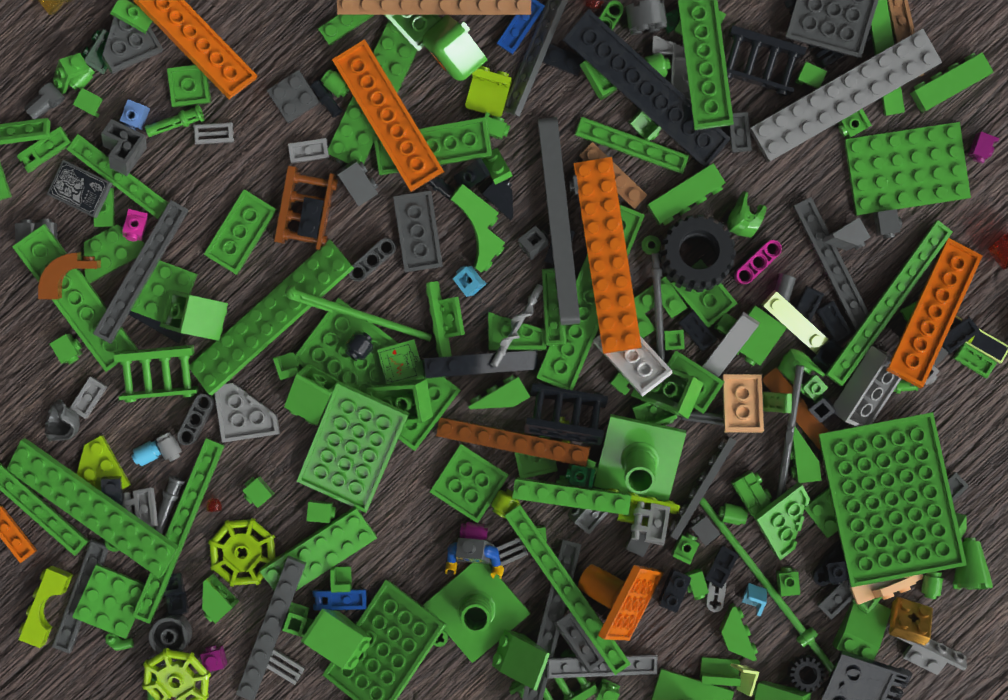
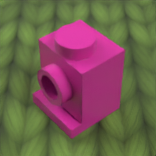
[122,209,148,241]

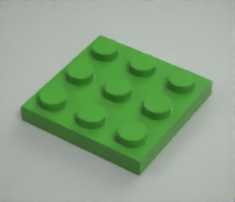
[131,261,198,322]
[430,444,509,523]
[72,564,146,639]

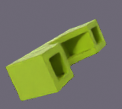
[18,566,73,648]

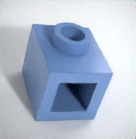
[120,100,150,130]

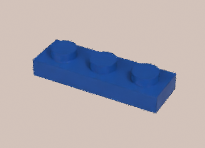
[497,0,545,55]

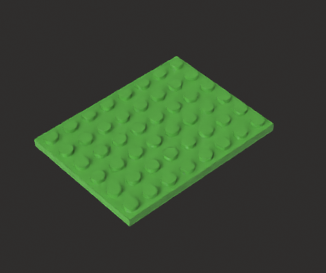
[818,412,967,587]

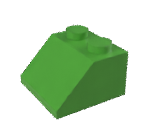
[202,573,239,624]

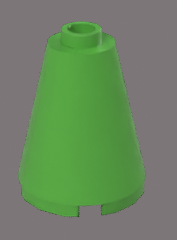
[953,538,993,590]

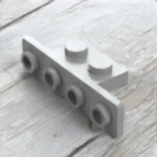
[897,637,967,675]

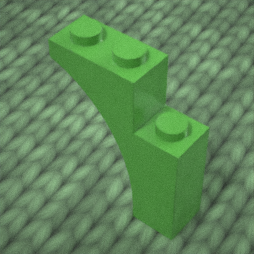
[449,184,505,273]

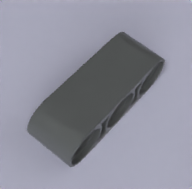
[349,238,396,282]
[177,393,215,445]

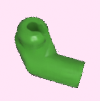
[105,633,134,651]

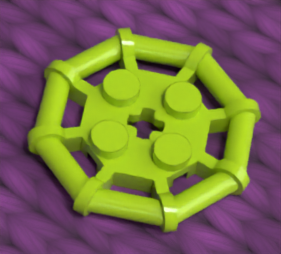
[208,518,276,587]
[142,648,211,700]

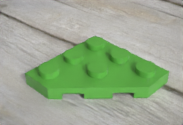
[753,482,810,560]

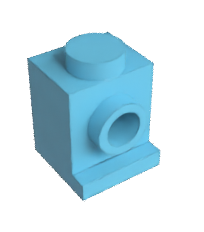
[453,266,487,297]

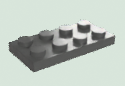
[393,191,443,273]

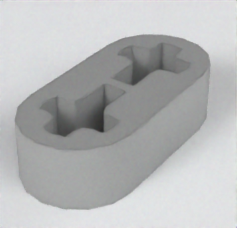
[706,581,726,612]

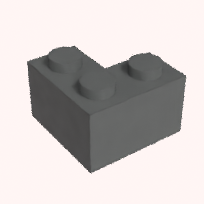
[101,119,147,176]

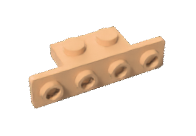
[850,574,923,605]

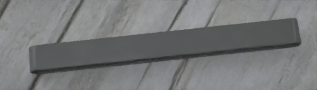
[538,117,580,326]

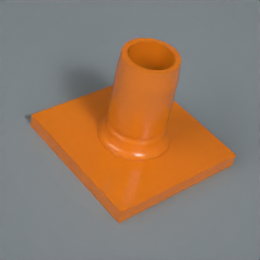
[578,564,664,641]

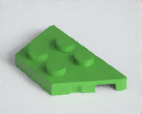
[84,224,145,283]

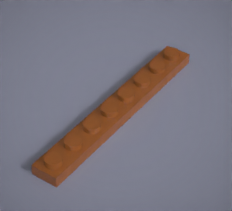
[436,417,590,467]

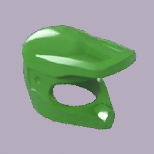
[727,191,767,238]
[778,349,825,394]

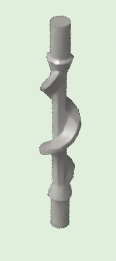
[490,284,543,368]

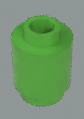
[69,65,95,91]
[321,69,350,97]
[718,503,748,525]
[921,571,943,599]

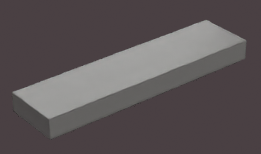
[702,312,760,377]

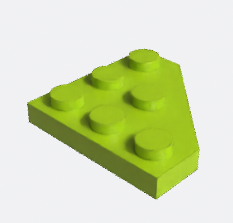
[77,435,131,492]

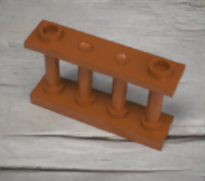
[274,166,338,250]

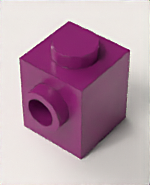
[200,645,228,672]

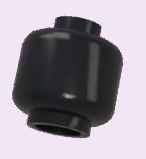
[345,332,373,361]

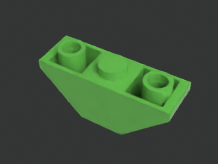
[719,603,758,661]

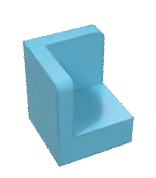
[742,583,767,616]

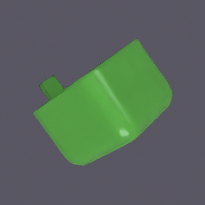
[422,15,488,81]

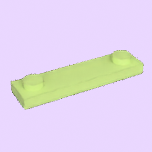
[761,290,828,353]

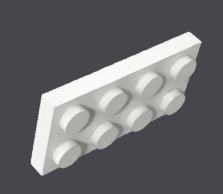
[593,335,672,397]

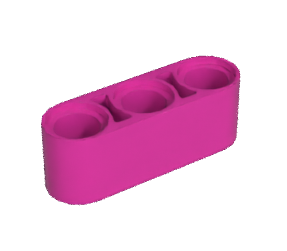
[734,240,782,285]

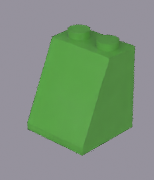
[160,289,228,341]
[284,364,341,426]
[301,609,372,670]
[753,681,812,700]

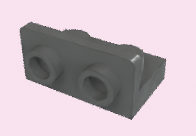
[567,487,608,534]

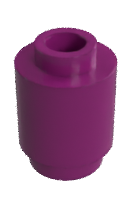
[460,522,488,540]

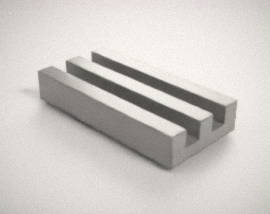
[194,122,234,145]
[492,537,528,568]
[267,648,306,685]

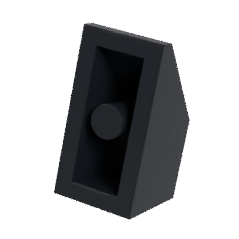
[483,180,513,221]

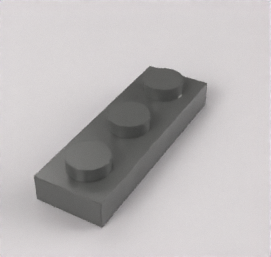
[555,612,605,672]

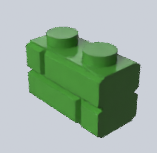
[731,470,772,516]

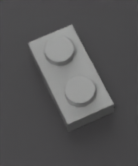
[288,138,330,164]
[70,376,108,419]

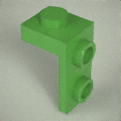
[53,53,89,94]

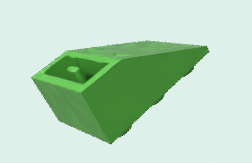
[468,375,530,409]

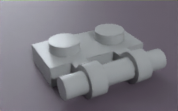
[123,488,158,527]
[631,501,670,545]

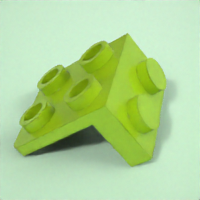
[465,66,512,117]

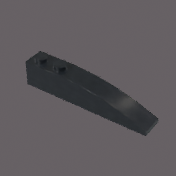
[423,350,538,379]

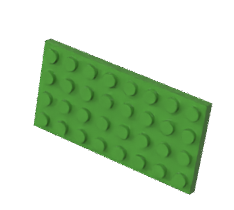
[296,298,461,451]

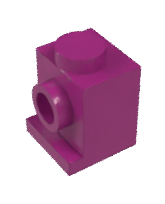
[968,132,999,164]

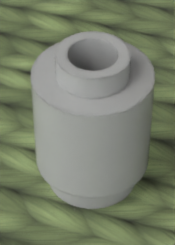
[156,432,182,462]

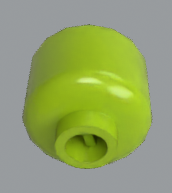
[491,489,520,519]

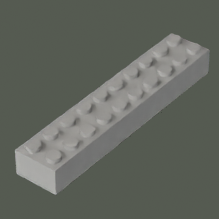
[750,29,942,162]

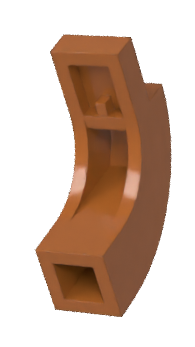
[38,252,101,299]

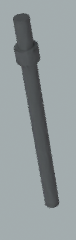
[650,253,665,362]

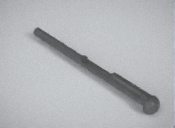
[776,365,804,498]

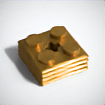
[889,597,933,645]

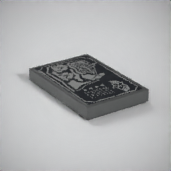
[47,160,113,218]

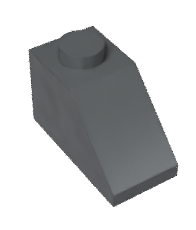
[822,218,870,251]

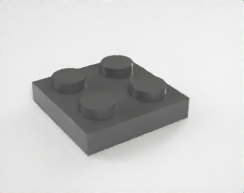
[267,70,320,124]

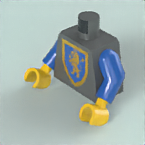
[445,538,504,579]

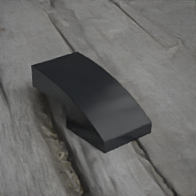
[705,545,739,589]
[164,573,189,615]

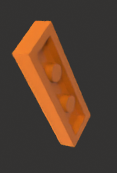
[0,506,37,563]

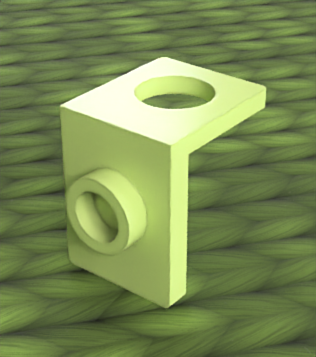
[730,663,759,696]

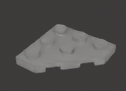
[215,383,280,443]

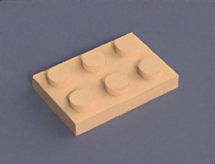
[722,374,764,433]

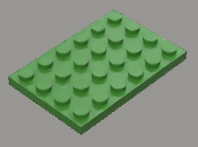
[844,122,971,216]
[296,381,409,513]
[323,580,447,700]

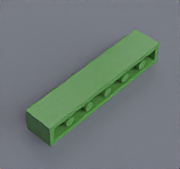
[512,477,631,515]

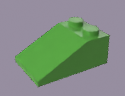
[384,15,441,51]
[631,369,703,419]
[366,379,433,423]
[832,598,891,660]
[492,629,550,690]

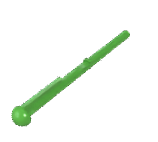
[285,285,432,342]

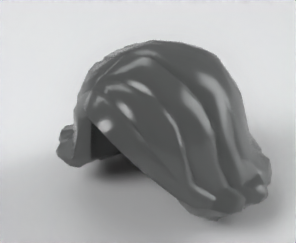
[44,399,80,442]

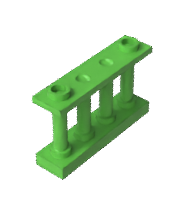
[113,345,199,403]
[509,649,599,700]

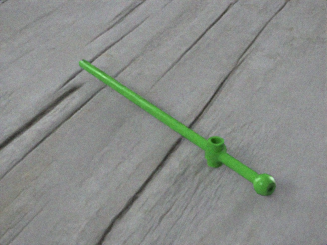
[699,498,834,677]

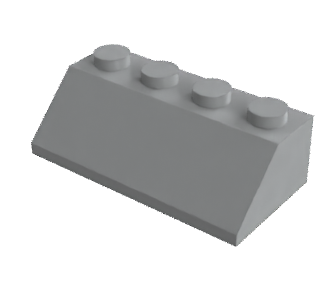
[833,346,901,427]

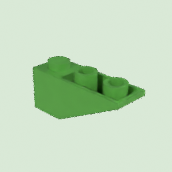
[790,427,821,483]

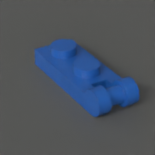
[313,589,367,611]

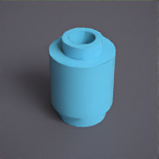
[132,441,161,466]

